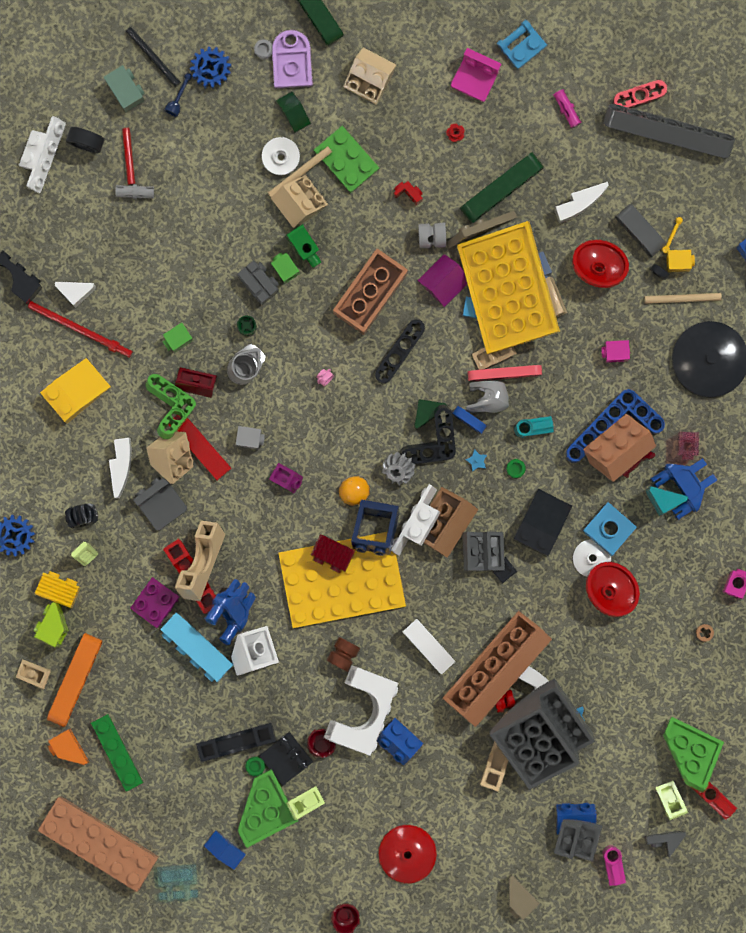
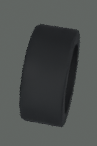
[66,127,105,154]

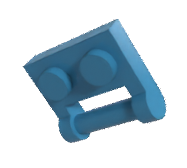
[496,20,547,70]

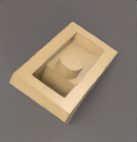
[16,659,51,689]

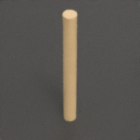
[268,146,332,197]
[645,293,722,304]

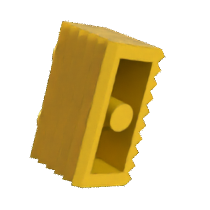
[35,571,81,609]

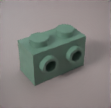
[104,65,145,113]

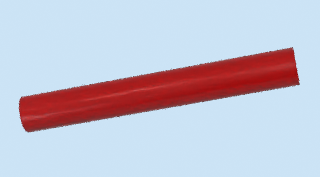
[122,128,135,185]

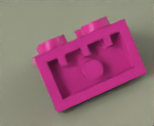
[451,48,501,102]

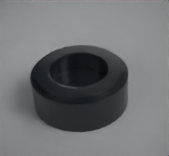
[650,264,670,280]

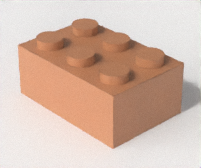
[583,414,656,482]

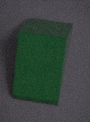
[276,91,311,133]
[414,399,447,431]

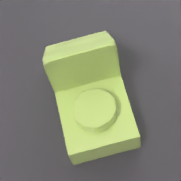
[655,781,688,820]
[286,786,325,820]

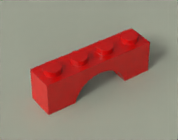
[163,539,216,615]

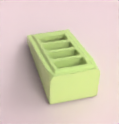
[71,542,98,566]

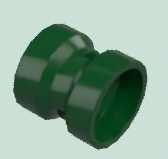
[237,315,257,337]

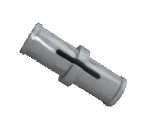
[116,184,154,200]

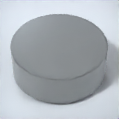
[254,39,273,59]

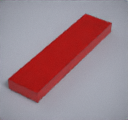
[169,415,232,481]

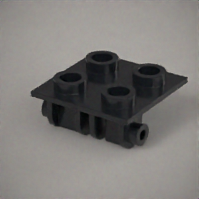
[259,731,313,786]

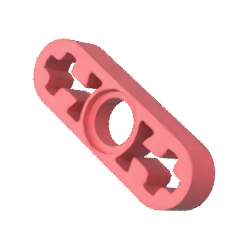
[613,80,667,108]

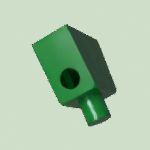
[285,224,322,268]

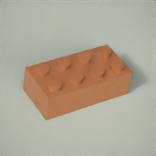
[333,249,408,335]

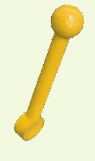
[662,217,683,254]

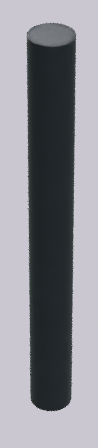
[125,27,181,87]

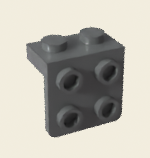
[133,477,187,531]

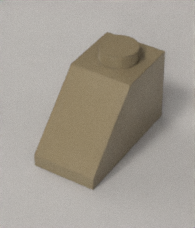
[509,874,540,920]

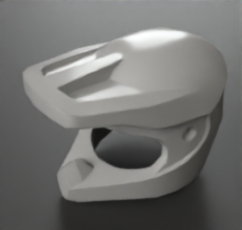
[227,344,265,385]
[466,381,509,413]

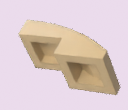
[472,347,517,370]

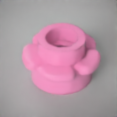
[317,369,334,386]

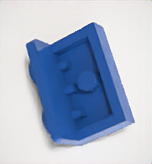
[377,718,424,765]
[556,803,596,835]

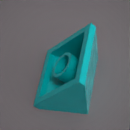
[646,486,688,516]

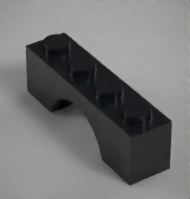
[0,251,43,305]
[196,722,277,762]

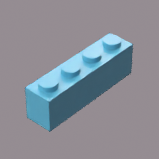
[160,612,233,682]

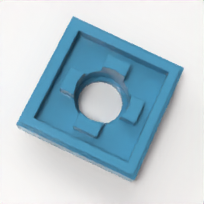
[583,502,637,556]

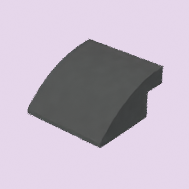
[490,678,595,790]

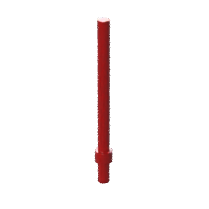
[28,301,133,358]

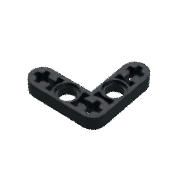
[400,405,456,464]

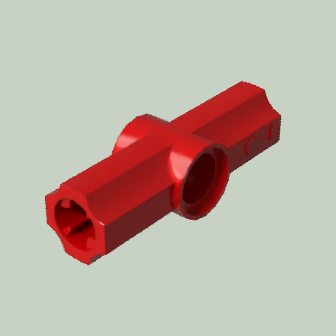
[683,779,737,820]

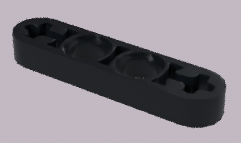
[375,319,425,384]

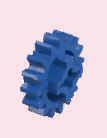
[190,46,232,89]
[0,515,36,557]

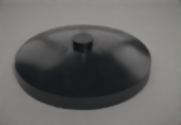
[672,321,746,398]

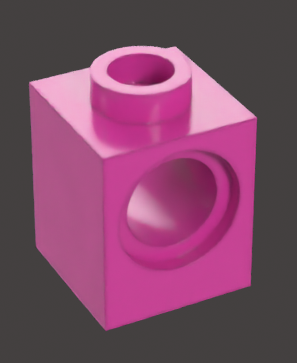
[601,340,630,363]
[723,569,746,599]

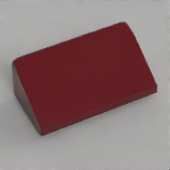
[175,367,217,398]

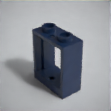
[351,499,400,556]

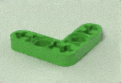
[145,374,196,439]

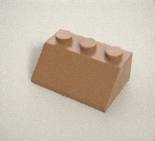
[424,487,479,558]

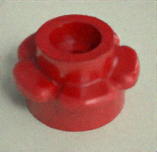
[446,123,465,142]

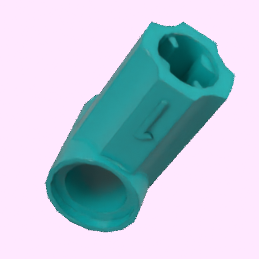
[514,416,554,438]

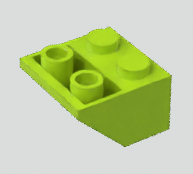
[34,602,69,648]

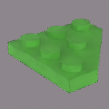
[663,717,724,793]
[238,769,298,848]

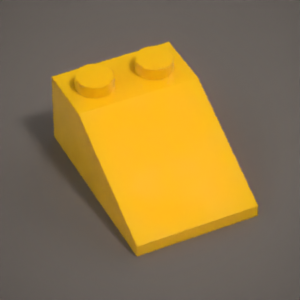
[40,358,111,424]

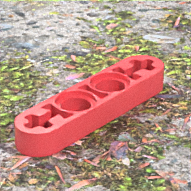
[467,365,542,382]

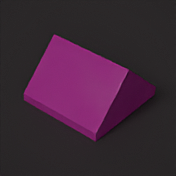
[417,254,468,307]

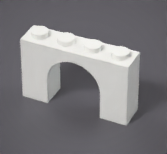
[324,665,398,756]

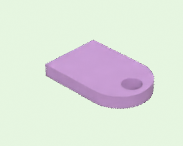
[272,30,312,88]

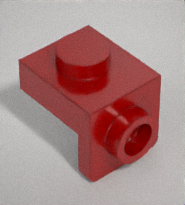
[393,181,423,206]

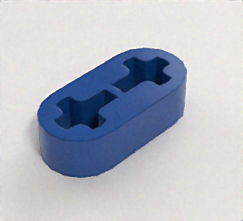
[452,406,487,434]

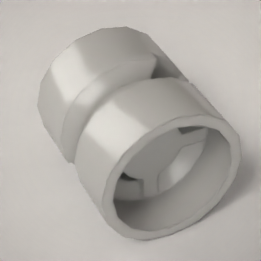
[418,223,446,249]

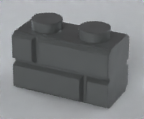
[237,260,279,306]

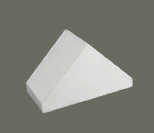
[55,282,95,308]

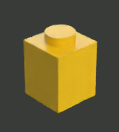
[666,250,695,272]

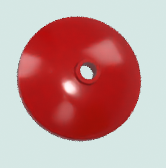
[572,240,629,288]
[586,562,640,617]
[379,825,437,883]

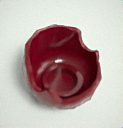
[307,729,336,758]
[331,903,360,933]

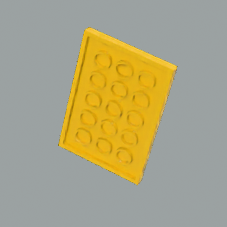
[457,221,560,354]
[278,532,406,628]

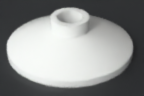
[262,137,300,175]
[573,539,611,577]

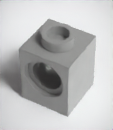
[236,426,265,450]

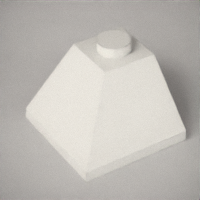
[231,626,279,676]

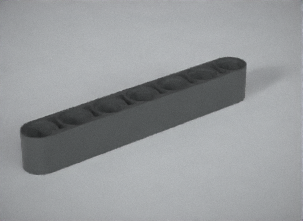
[603,104,735,158]

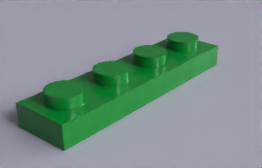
[91,714,144,792]

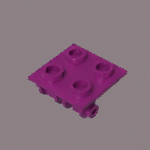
[130,577,180,628]

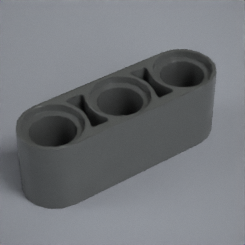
[615,204,666,257]

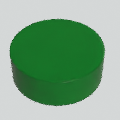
[506,459,526,478]
[246,756,265,776]

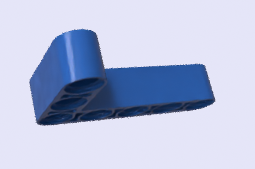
[565,389,665,463]

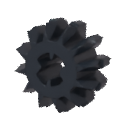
[65,503,98,528]

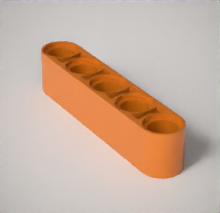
[47,633,103,728]

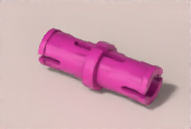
[553,89,581,128]

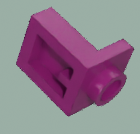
[269,463,303,494]

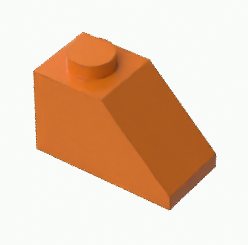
[48,729,89,765]

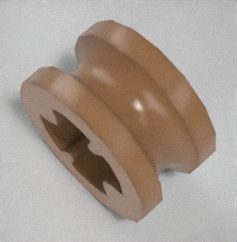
[696,624,714,642]

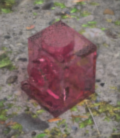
[678,432,699,460]

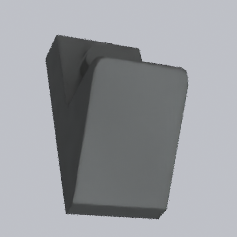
[645,830,686,857]

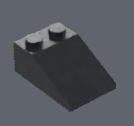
[513,489,572,557]

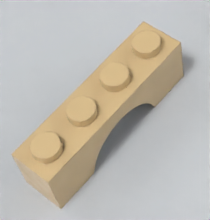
[175,521,226,601]
[479,711,508,792]

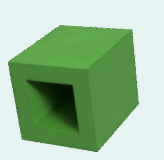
[271,252,300,284]
[162,323,194,353]

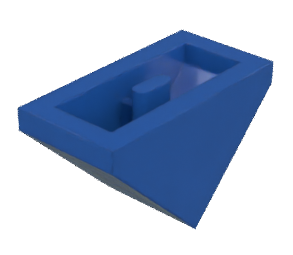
[204,831,246,869]

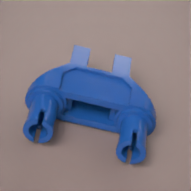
[650,458,717,520]
[205,579,256,645]

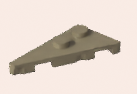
[446,211,517,249]

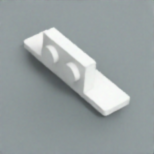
[19,116,66,193]
[391,484,441,556]

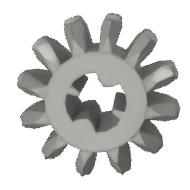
[382,451,415,486]

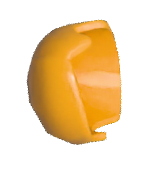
[339,476,370,506]

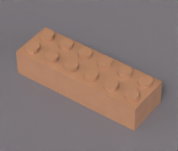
[443,611,552,727]
[38,796,159,892]

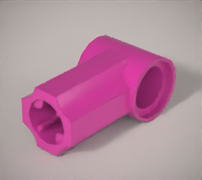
[603,845,626,886]

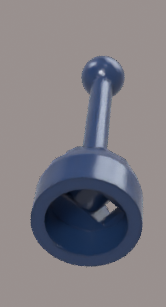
[164,73,192,117]

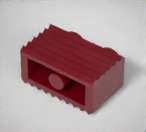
[310,534,355,573]

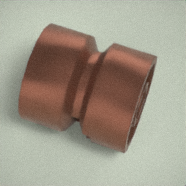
[326,637,361,672]

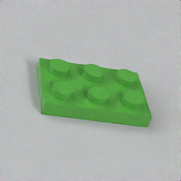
[314,126,379,193]

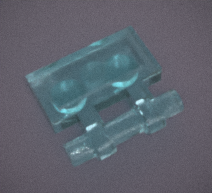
[157,864,198,902]

